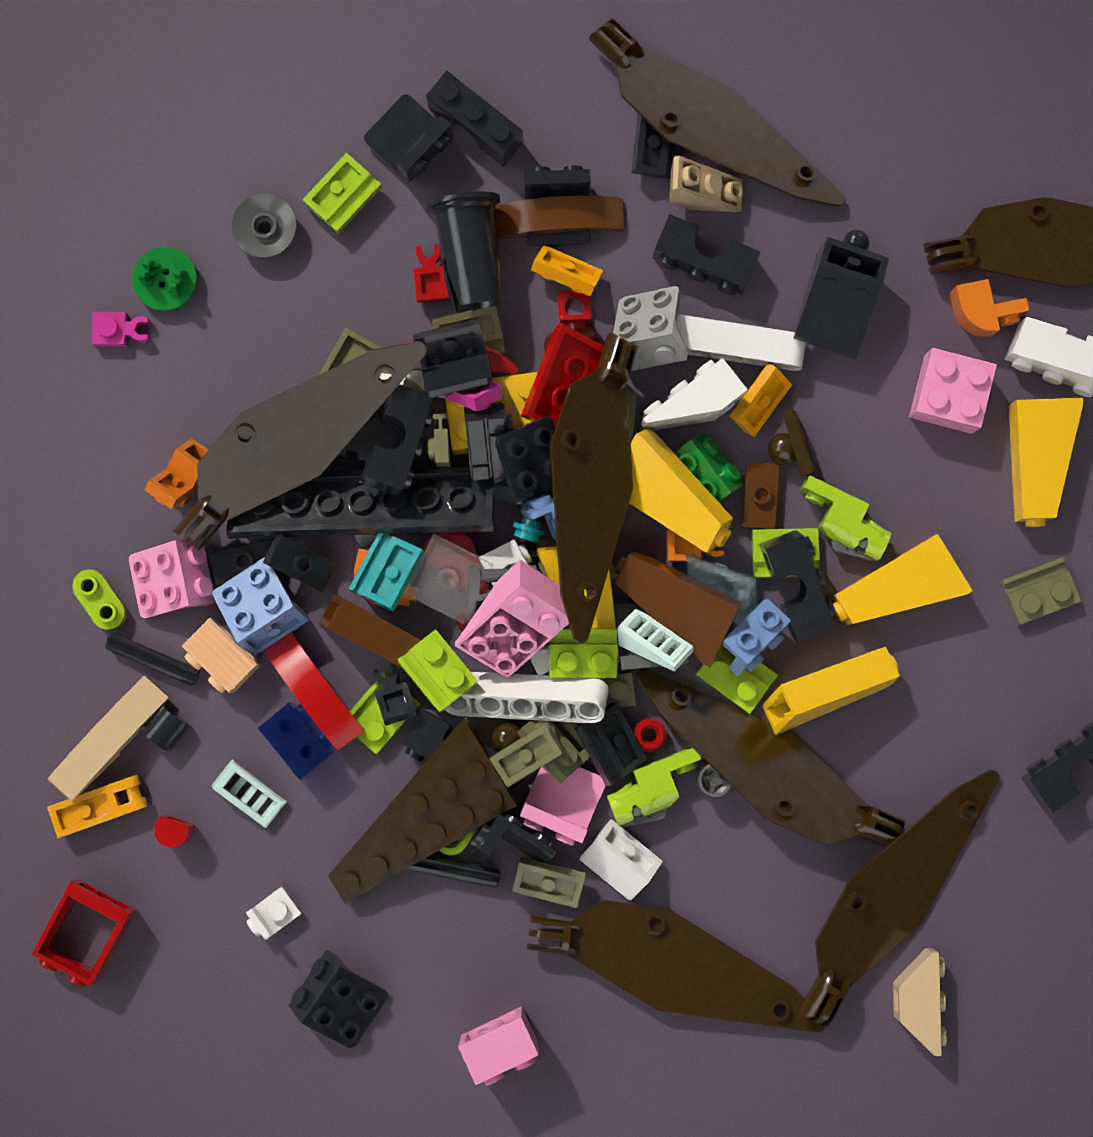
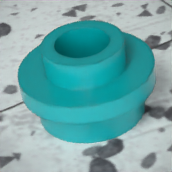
[513,518,546,543]

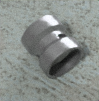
[696,763,731,797]

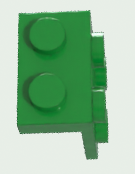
[674,432,744,502]

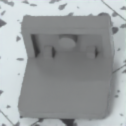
[613,286,688,371]

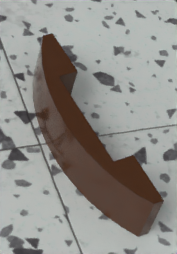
[493,196,624,239]

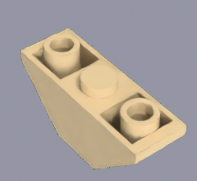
[669,156,743,212]
[893,948,947,1056]

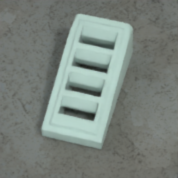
[618,609,693,672]
[212,759,287,828]

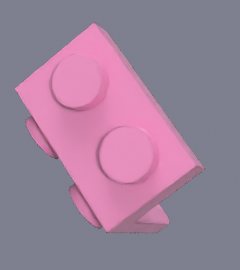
[129,539,216,618]
[520,765,605,846]

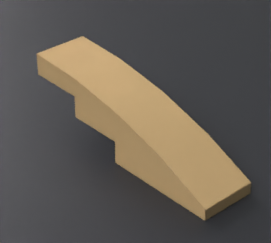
[47,676,169,802]

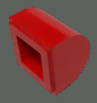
[154,814,196,848]

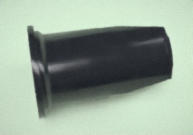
[426,191,502,313]

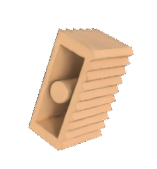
[182,618,261,693]

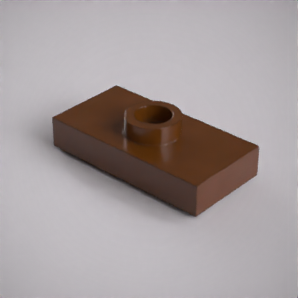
[741,461,780,529]

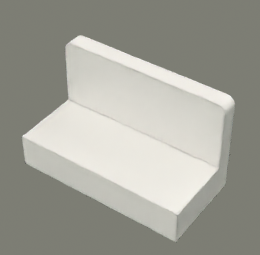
[579,819,663,900]

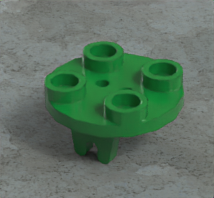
[132,246,198,312]

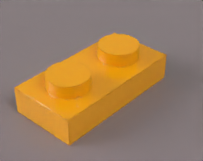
[531,245,603,296]
[730,364,792,437]

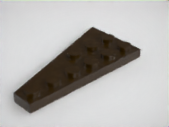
[328,716,518,904]

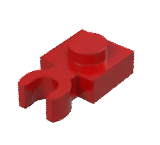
[413,243,450,304]

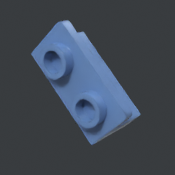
[520,494,556,540]
[723,599,791,677]

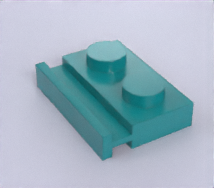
[349,533,425,612]

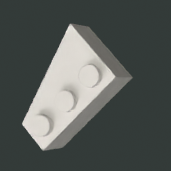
[1004,317,1093,397]

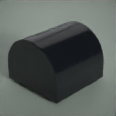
[142,705,190,751]

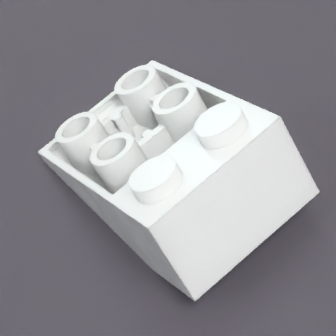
[640,358,748,431]

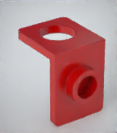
[558,291,593,332]

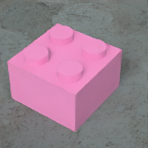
[909,348,997,434]
[458,1006,539,1086]

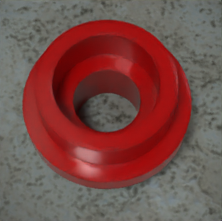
[633,718,667,752]

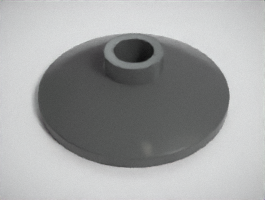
[231,193,297,258]

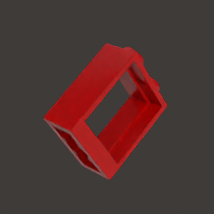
[31,879,137,987]

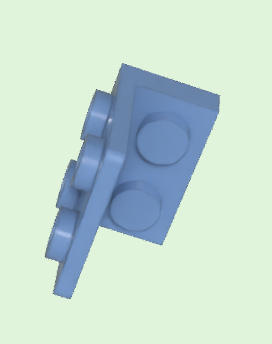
[212,557,309,656]

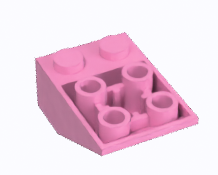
[455,560,569,678]

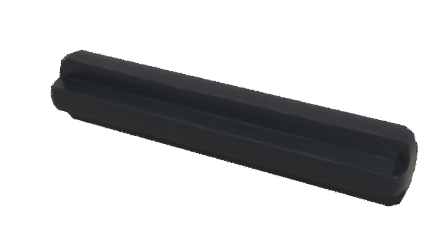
[105,633,200,685]
[405,856,501,888]

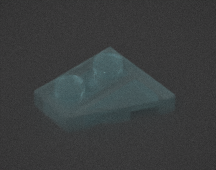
[686,553,758,614]

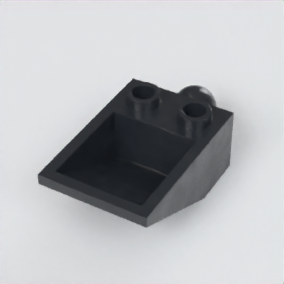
[793,230,889,359]

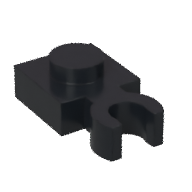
[373,664,417,726]

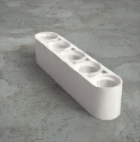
[676,314,806,371]
[445,672,609,723]

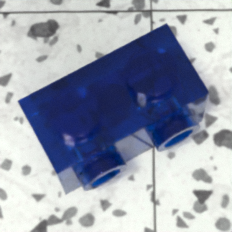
[258,702,335,780]

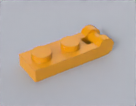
[47,775,149,838]

